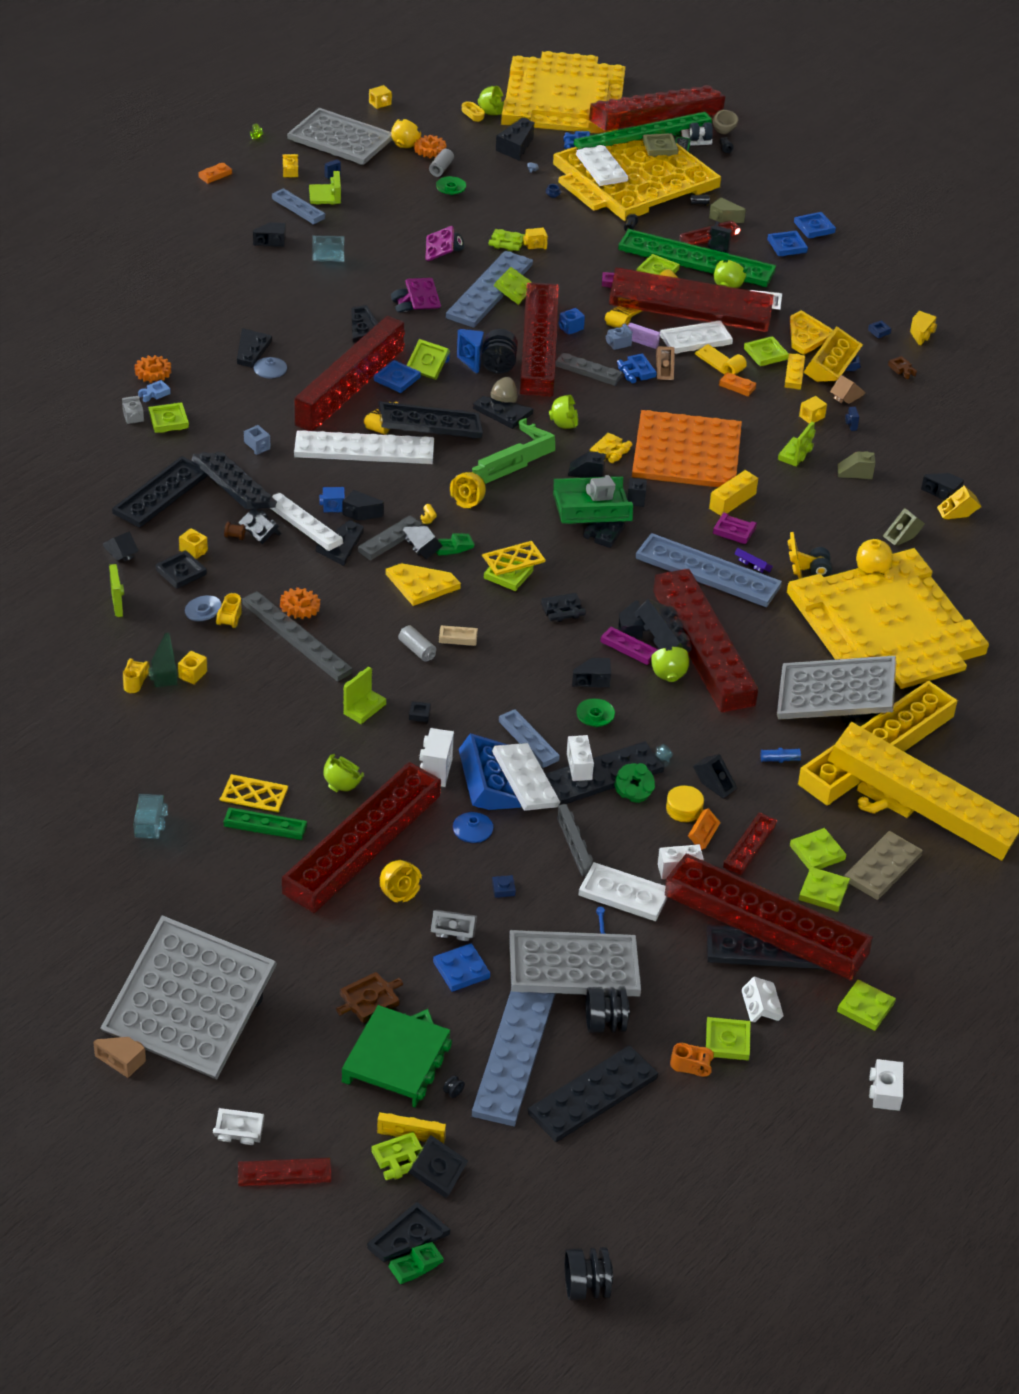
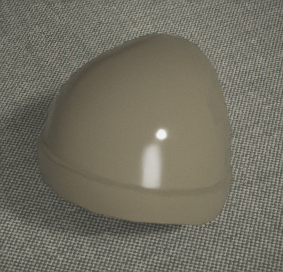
[713,110,738,135]
[490,377,518,403]

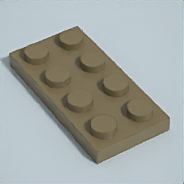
[844,831,923,900]

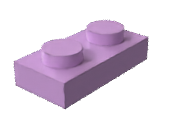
[628,323,660,349]

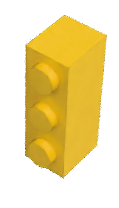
[709,470,758,516]

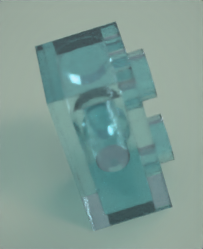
[312,236,344,262]
[134,794,168,839]

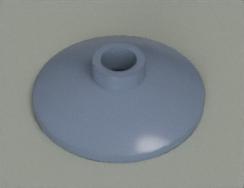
[254,357,287,378]
[185,595,222,621]

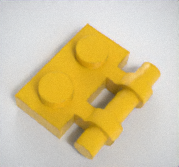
[590,433,632,463]

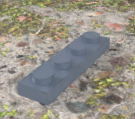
[272,188,325,224]
[499,709,560,768]

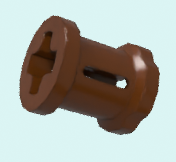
[224,522,246,540]

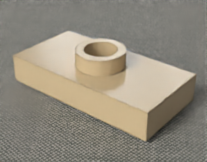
[439,626,478,646]

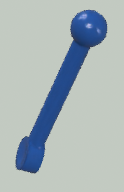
[596,907,606,934]

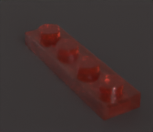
[679,221,740,245]
[723,813,777,875]
[238,1158,331,1186]

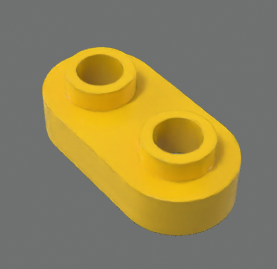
[462,101,485,122]

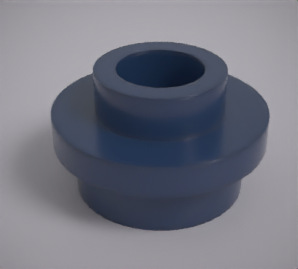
[546,184,561,197]

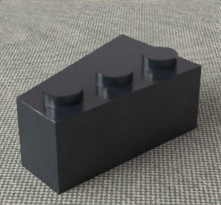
[496,118,534,161]
[634,599,693,653]

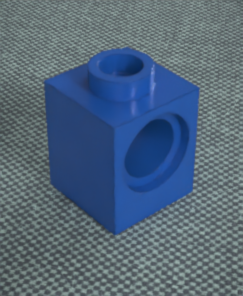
[559,308,585,335]
[319,487,345,512]

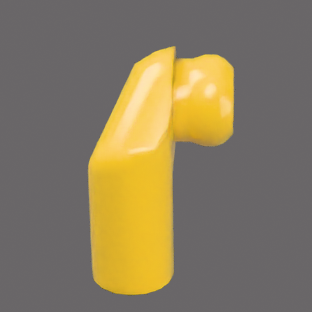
[421,504,437,524]
[858,797,888,813]

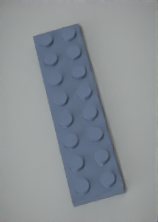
[446,251,533,328]
[636,533,782,607]
[471,992,556,1126]

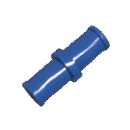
[760,748,801,763]

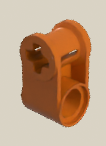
[670,1043,714,1077]

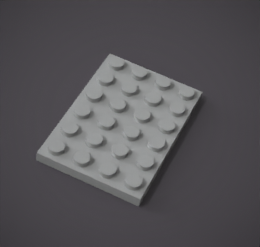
[287,108,393,165]
[777,656,897,719]
[509,930,641,996]

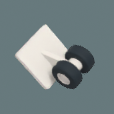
[681,123,713,145]

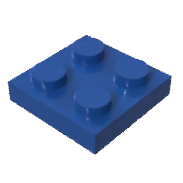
[794,212,836,238]
[767,231,808,256]
[374,360,421,393]
[433,943,490,992]

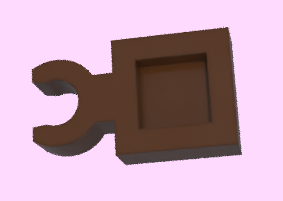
[888,356,917,379]

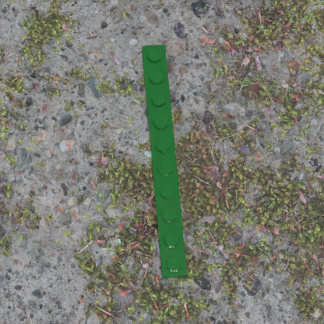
[574,112,712,150]

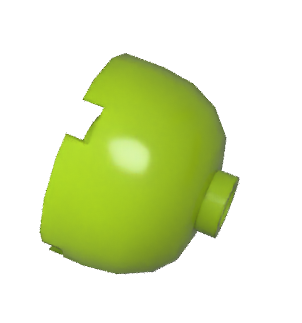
[478,86,504,116]
[714,260,747,291]
[549,394,578,429]
[651,647,689,682]
[323,754,364,792]

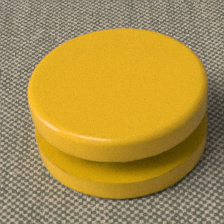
[666,785,704,822]

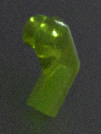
[250,124,263,139]

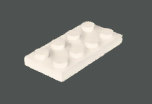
[576,145,628,186]
[660,321,733,354]
[492,743,560,811]
[578,862,671,921]

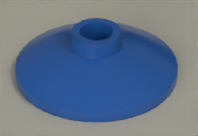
[453,812,493,843]

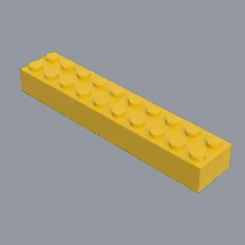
[798,681,958,806]
[828,722,1019,861]

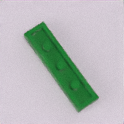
[223,808,307,840]

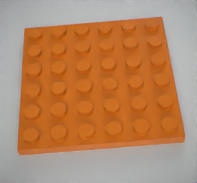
[632,410,742,487]

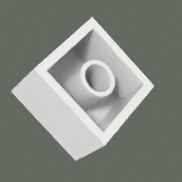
[419,728,454,787]

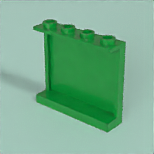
[553,476,633,524]
[342,1005,452,1108]

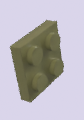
[643,134,678,157]

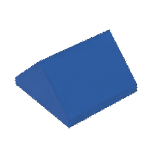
[457,329,484,373]

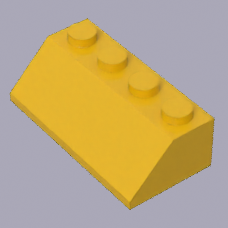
[804,326,863,382]

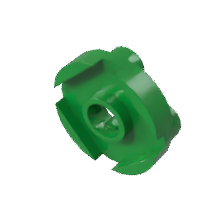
[615,763,655,803]

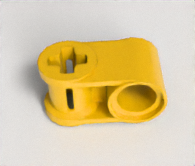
[216,593,242,628]
[123,658,150,693]

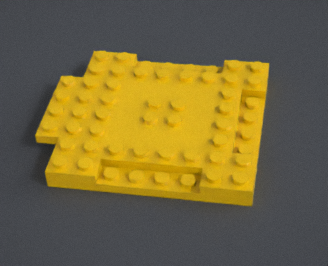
[501,51,625,134]
[553,122,721,221]
[787,548,989,689]

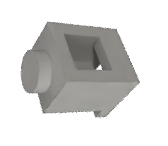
[122,396,144,424]
[586,475,616,501]

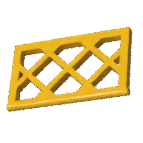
[482,541,545,576]
[220,774,288,813]

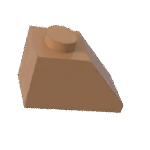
[656,346,675,380]
[830,375,865,404]
[94,1037,146,1078]

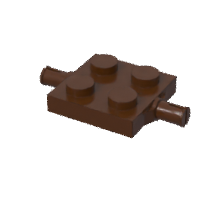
[336,972,403,1023]

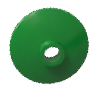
[436,176,466,195]
[576,698,615,727]

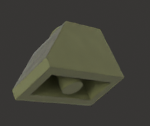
[709,198,746,224]
[837,451,875,479]
[883,508,925,546]

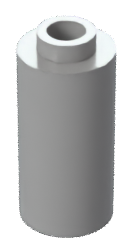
[429,149,454,177]
[398,625,436,661]

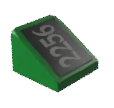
[675,136,691,152]

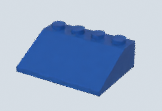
[459,733,522,810]

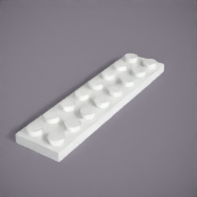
[294,430,434,464]

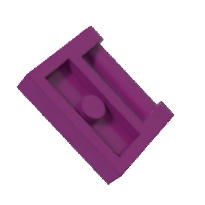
[713,512,757,544]

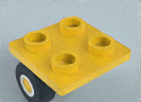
[788,532,832,579]

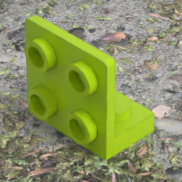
[309,171,341,205]
[778,421,816,467]
[343,667,386,724]

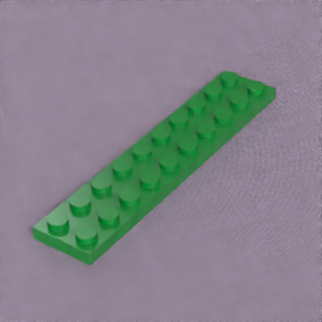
[618,229,776,287]

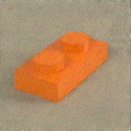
[199,163,232,184]
[719,372,757,397]
[688,808,720,850]

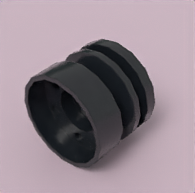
[482,329,518,374]
[586,986,630,1033]
[564,1247,613,1300]

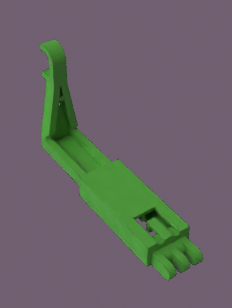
[472,418,555,484]

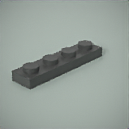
[556,353,623,386]
[358,516,422,560]
[557,804,593,876]

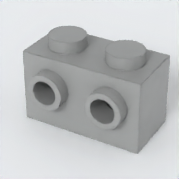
[431,910,477,941]

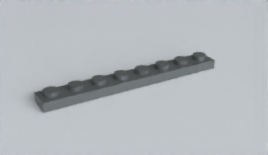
[242,591,352,682]

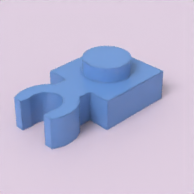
[138,380,171,402]

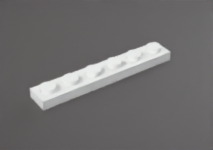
[270,493,343,551]

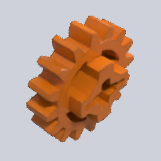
[414,135,446,158]
[135,355,171,383]
[280,587,320,619]

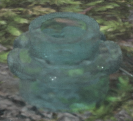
[656,744,673,762]

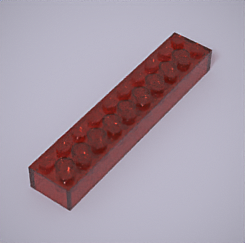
[589,85,726,131]
[609,267,774,332]
[520,282,559,396]
[295,316,405,431]
[653,569,758,712]
[282,762,441,913]
[665,853,873,980]

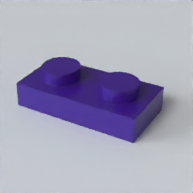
[734,548,773,573]

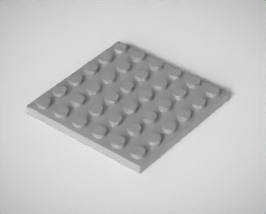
[100,915,277,1080]

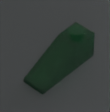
[148,633,178,687]

